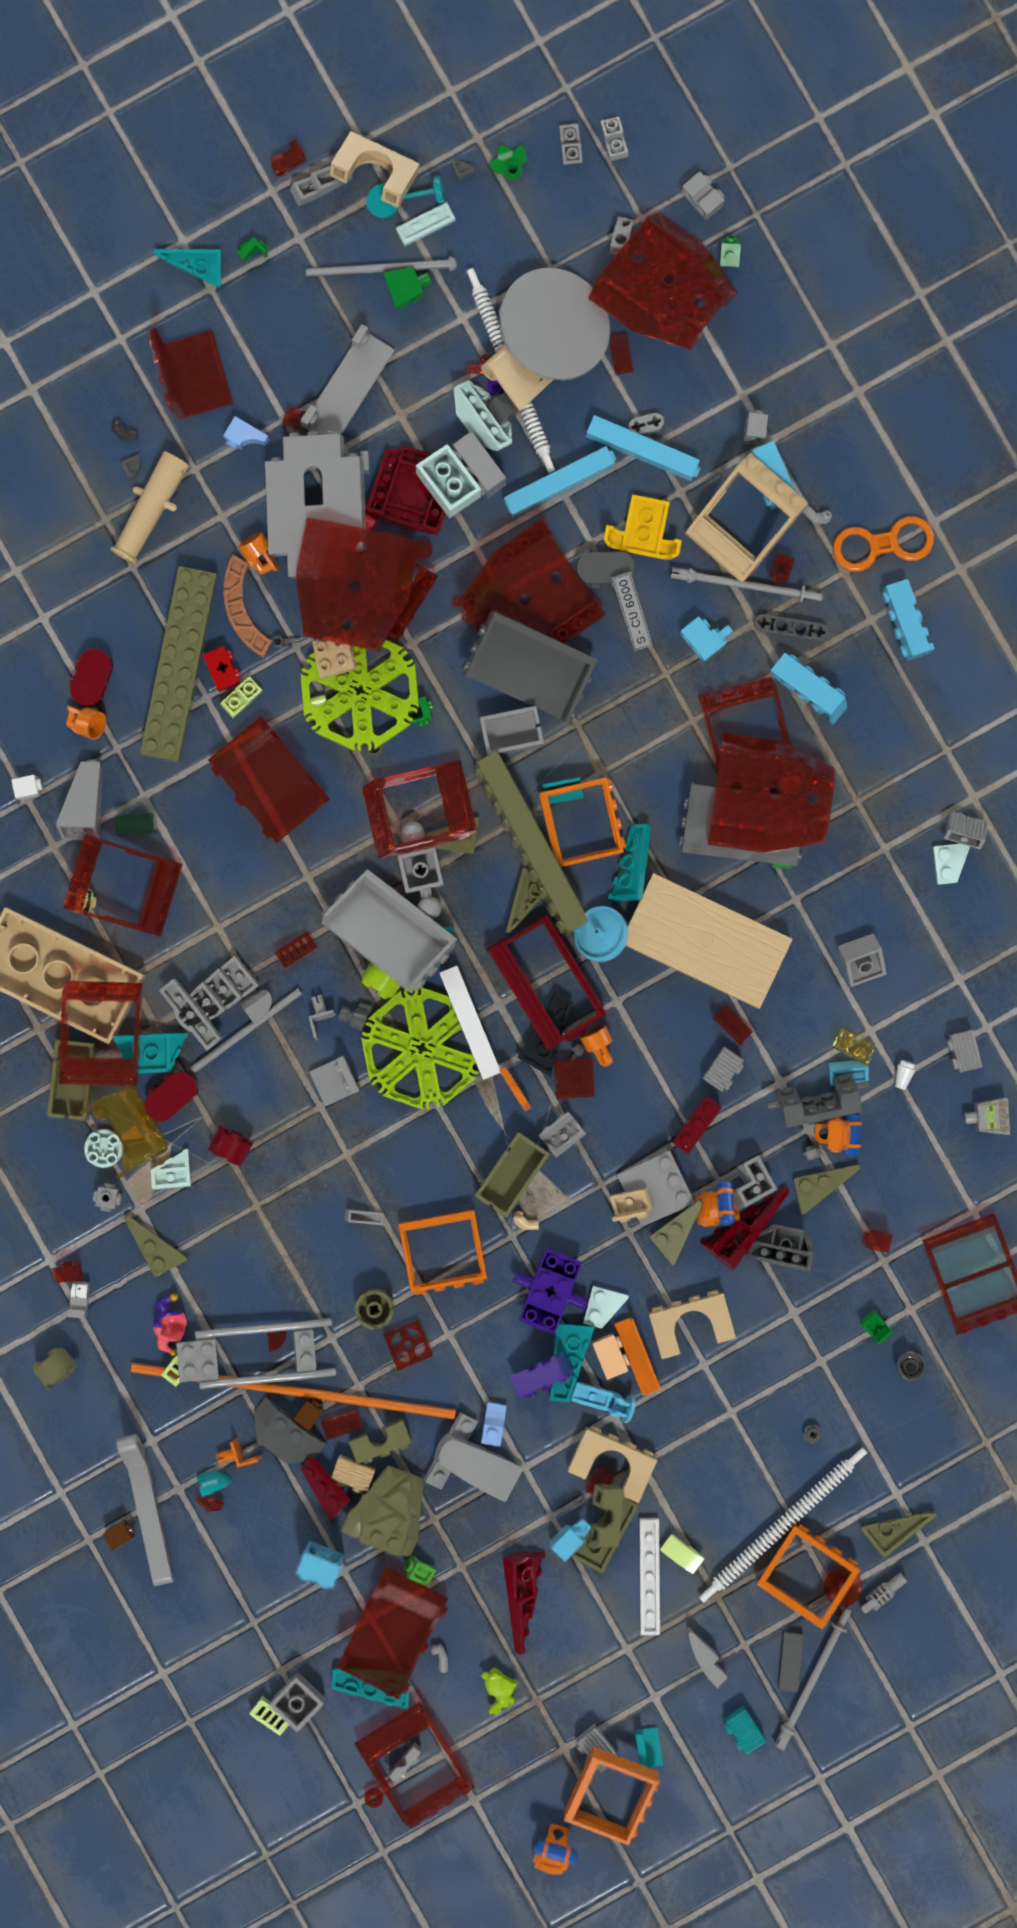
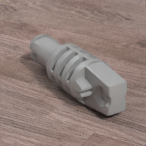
[860,1573,907,1614]

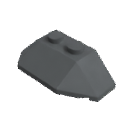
[747,1224,815,1272]
[254,1397,327,1464]

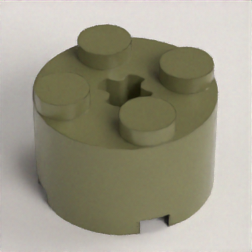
[355,1288,395,1329]
[32,1347,79,1391]

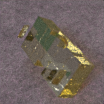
[832,1029,876,1065]

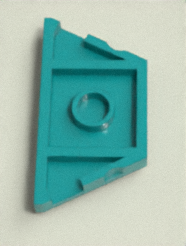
[113,1032,188,1074]

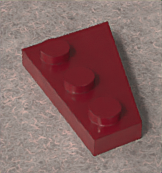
[301,1456,350,1522]

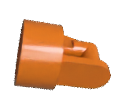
[238,532,279,575]
[66,705,106,740]
[580,1025,613,1066]

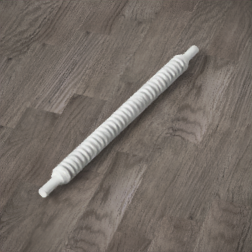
[467,268,555,474]
[699,1447,867,1603]

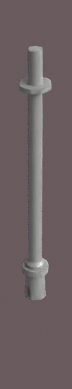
[671,566,823,603]
[774,1607,851,1751]

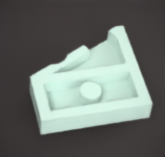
[932,844,970,885]
[151,1149,191,1190]
[583,1286,629,1328]

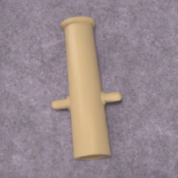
[110,451,190,564]

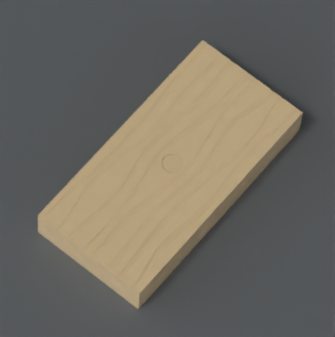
[625,873,793,1009]
[0,907,146,1044]

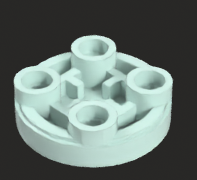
[84,1129,124,1168]

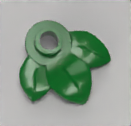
[490,144,527,180]

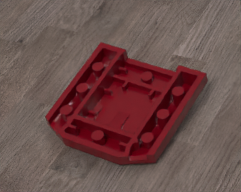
[366,446,446,535]

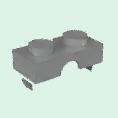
[385,1740,422,1783]

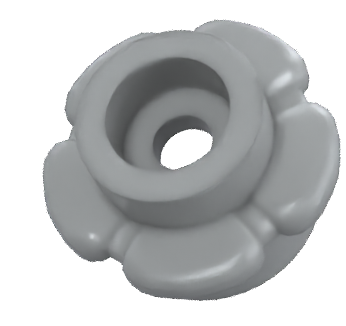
[803,1145,822,1161]

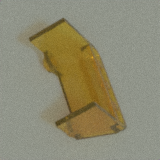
[79,1085,168,1179]

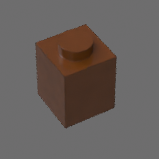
[293,1399,324,1431]
[103,1519,135,1551]

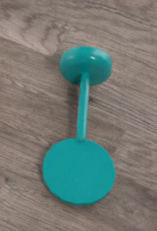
[366,176,445,218]

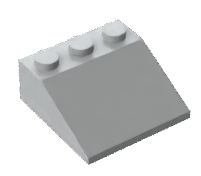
[617,1150,695,1226]

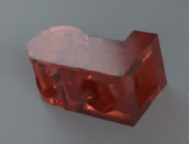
[271,140,307,176]

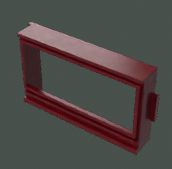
[485,915,607,1051]

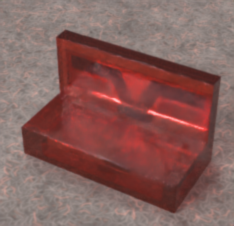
[712,1005,753,1045]

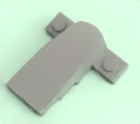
[159,955,260,1051]
[424,1412,524,1502]

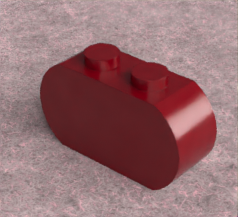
[69,649,114,708]
[144,1071,199,1122]

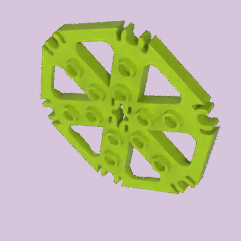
[300,630,419,752]
[361,988,479,1110]

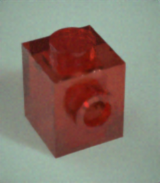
[862,1228,893,1253]

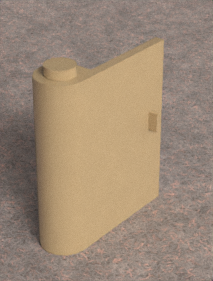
[481,345,554,411]

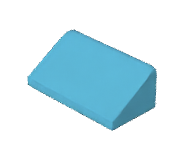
[828,1059,869,1086]

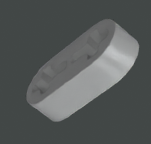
[628,413,664,436]

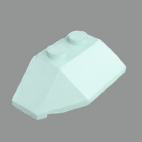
[454,380,512,451]

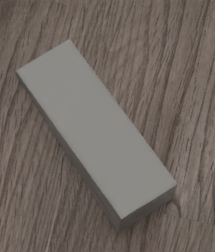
[344,1209,384,1225]

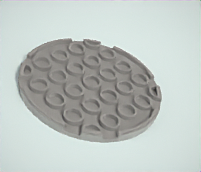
[499,268,610,381]

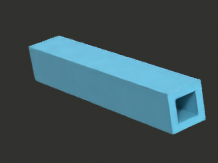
[586,415,701,481]
[504,446,616,518]

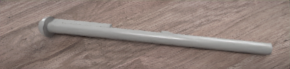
[306,256,457,276]

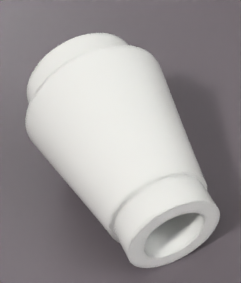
[895,1060,916,1090]

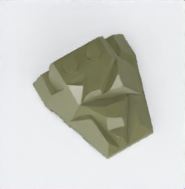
[341,1465,424,1556]

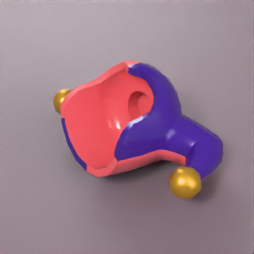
[153,1293,187,1357]

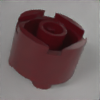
[208,1125,254,1166]

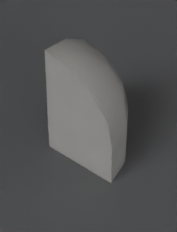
[239,990,272,1023]

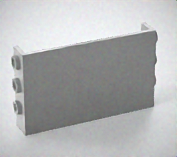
[322,869,457,994]

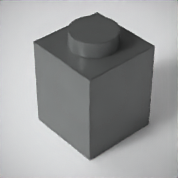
[487,392,520,425]

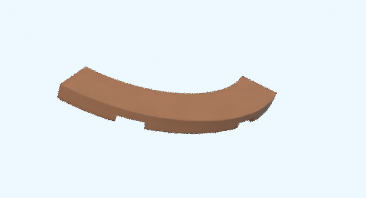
[223,554,273,658]

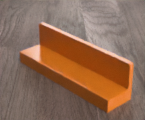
[614,1317,661,1396]

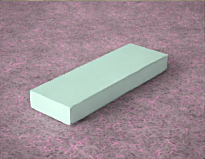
[396,202,455,246]

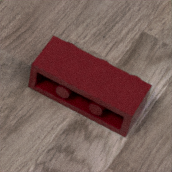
[672,1096,722,1154]

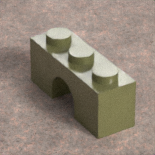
[349,1418,412,1465]
[589,1484,625,1547]

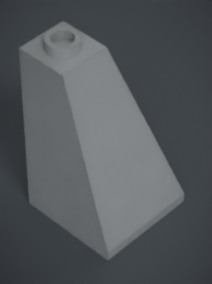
[56,760,103,840]

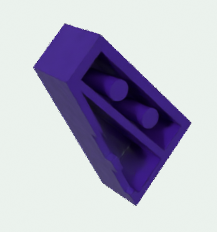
[510,1352,574,1399]

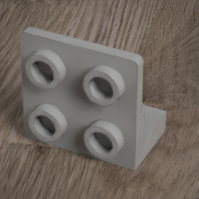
[310,1056,360,1106]

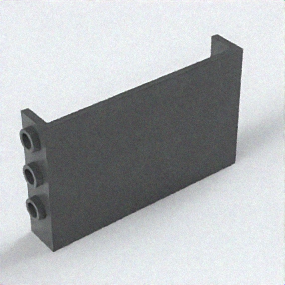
[462,610,597,723]
[679,781,808,866]

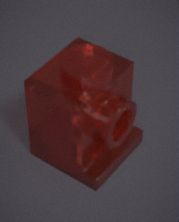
[769,552,795,584]
[52,1259,83,1283]
[585,1468,614,1495]

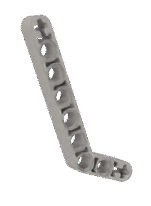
[116,1434,174,1586]

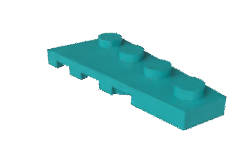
[607,824,651,902]
[550,1323,595,1403]
[332,1668,410,1711]

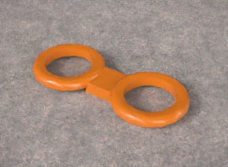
[833,516,934,572]

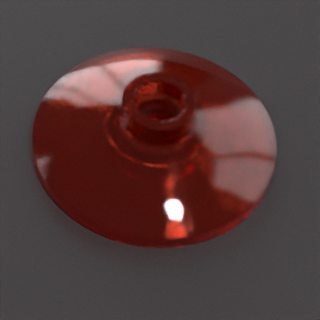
[824,1567,862,1606]

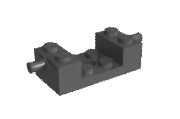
[766,1075,870,1128]

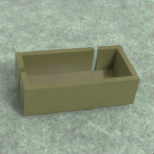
[47,1040,97,1121]
[475,1131,550,1218]

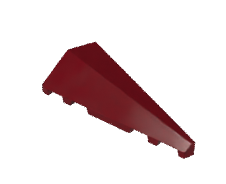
[700,1185,790,1271]
[503,1552,545,1655]

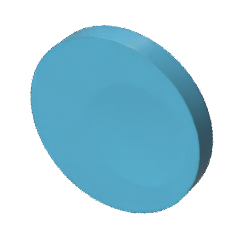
[574,906,628,962]

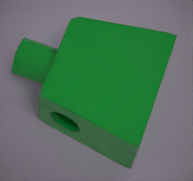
[383,267,431,312]

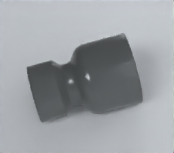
[338,1002,373,1031]

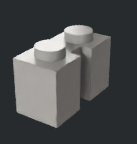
[681,171,725,220]
[743,411,768,446]

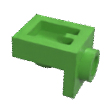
[402,1555,437,1587]

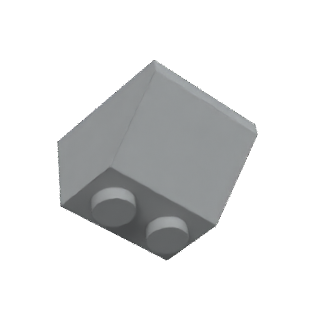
[838,933,887,987]

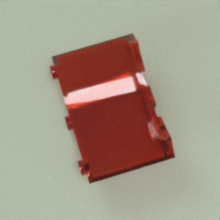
[208,716,330,843]
[336,1566,448,1700]

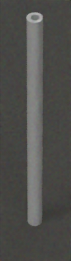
[190,988,302,1073]

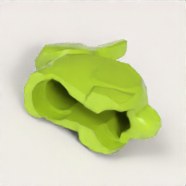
[481,1668,518,1715]

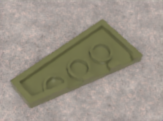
[571,1497,639,1574]

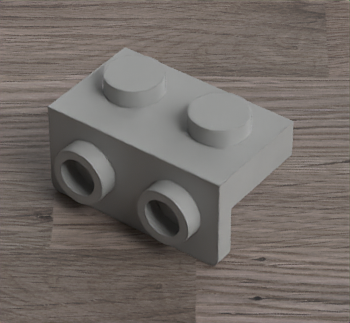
[539,1112,586,1158]

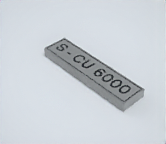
[611,571,653,651]

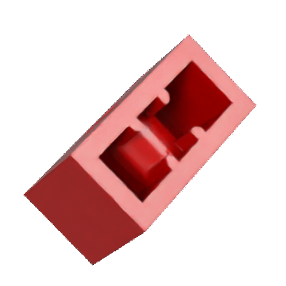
[203,646,242,693]

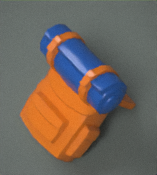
[815,1113,862,1157]
[695,1181,740,1227]
[533,1823,578,1875]

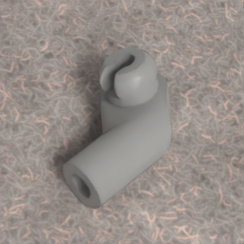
[803,506,832,524]
[431,1643,448,1673]

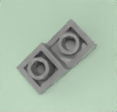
[600,116,628,161]
[559,124,582,165]

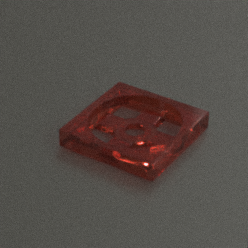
[383,1320,433,1371]

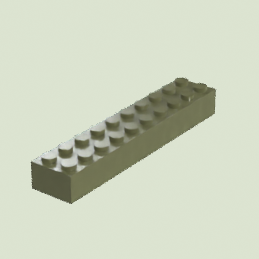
[140,566,219,764]
[474,751,589,937]

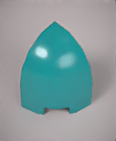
[197,1470,232,1497]

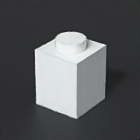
[12,775,43,800]

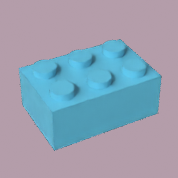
[751,441,796,510]
[296,1540,345,1589]

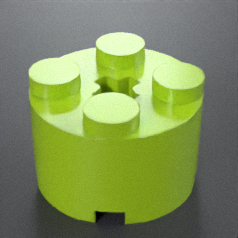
[361,962,401,999]

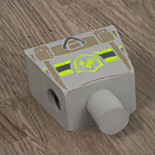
[964,1097,1010,1135]

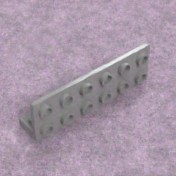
[301,324,394,435]

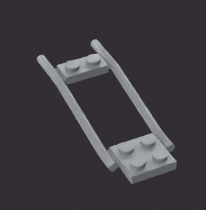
[176,1318,336,1389]

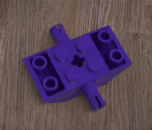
[512,1248,588,1335]

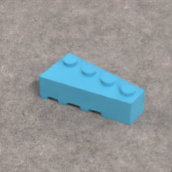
[882,579,935,661]
[770,653,848,725]

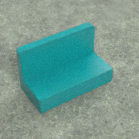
[542,777,584,804]
[635,1727,663,1768]

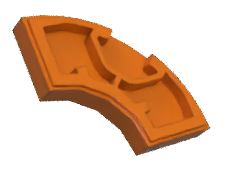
[499,1067,531,1112]

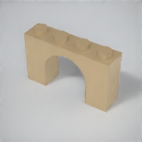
[329,131,419,208]
[648,1290,736,1359]
[567,1426,657,1503]

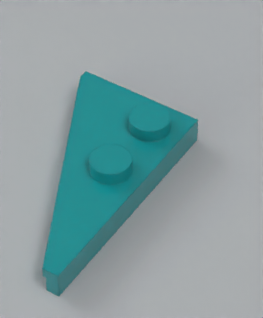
[154,249,221,288]

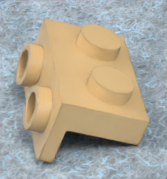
[610,1187,653,1223]

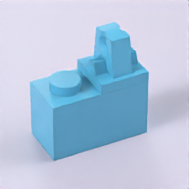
[680,616,733,663]
[550,1518,591,1562]

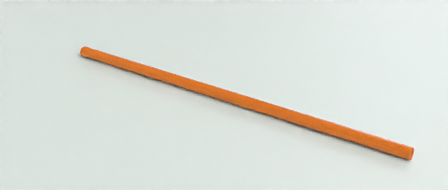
[131,1363,456,1419]

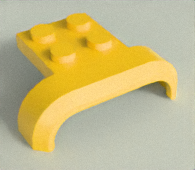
[604,495,682,560]

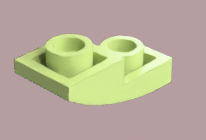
[220,676,262,718]
[660,1534,705,1574]

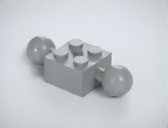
[398,821,444,920]

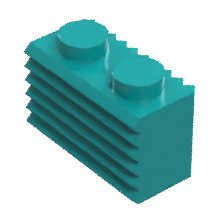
[724,1705,766,1755]

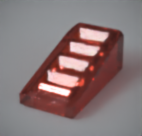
[275,932,317,969]

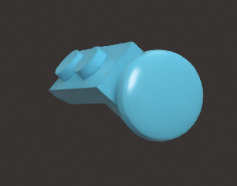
[570,1381,636,1423]

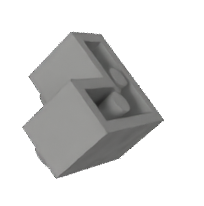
[733,1155,777,1210]

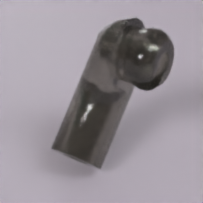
[111,420,138,440]

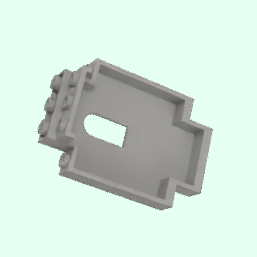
[265,431,367,579]

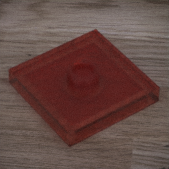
[554,1058,595,1099]

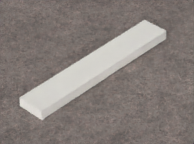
[440,966,500,1080]
[639,1518,660,1635]

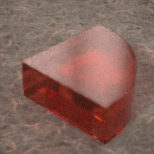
[267,1331,287,1352]

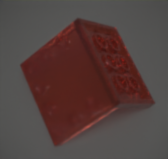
[147,327,234,420]

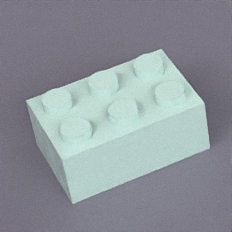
[416,444,481,518]

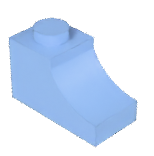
[223,416,269,450]
[481,1402,507,1446]

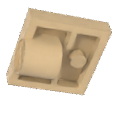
[312,631,357,679]

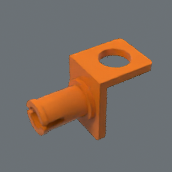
[216,1438,262,1467]

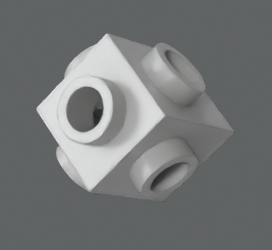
[93,1183,122,1212]

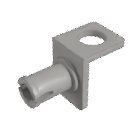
[309,995,336,1040]

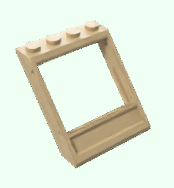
[685,453,809,583]

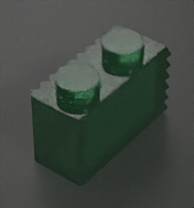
[115,812,158,837]

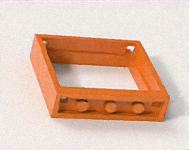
[539,777,626,867]
[398,1209,487,1295]
[757,1524,860,1629]
[564,1747,660,1845]

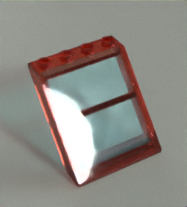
[922,1213,1017,1335]

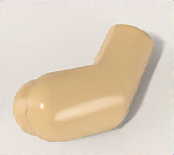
[513,1211,539,1230]

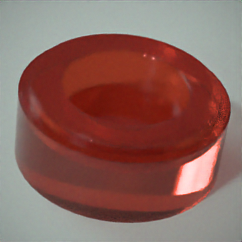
[414,540,433,560]

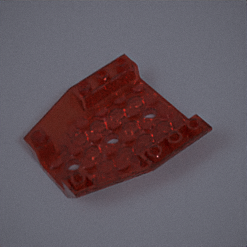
[588,213,738,350]
[296,518,420,652]
[458,518,606,644]
[707,732,835,853]

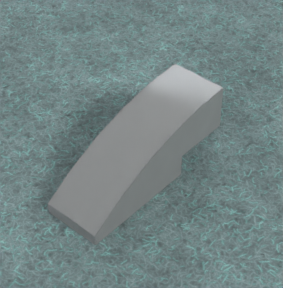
[290,166,353,206]
[687,1627,728,1688]

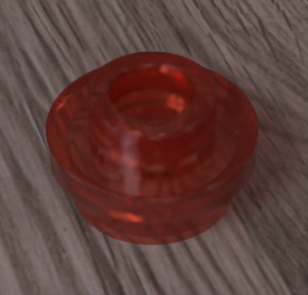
[364,1788,384,1808]

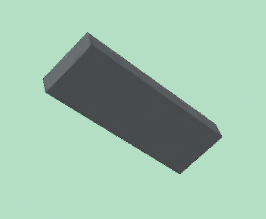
[778,1631,804,1692]

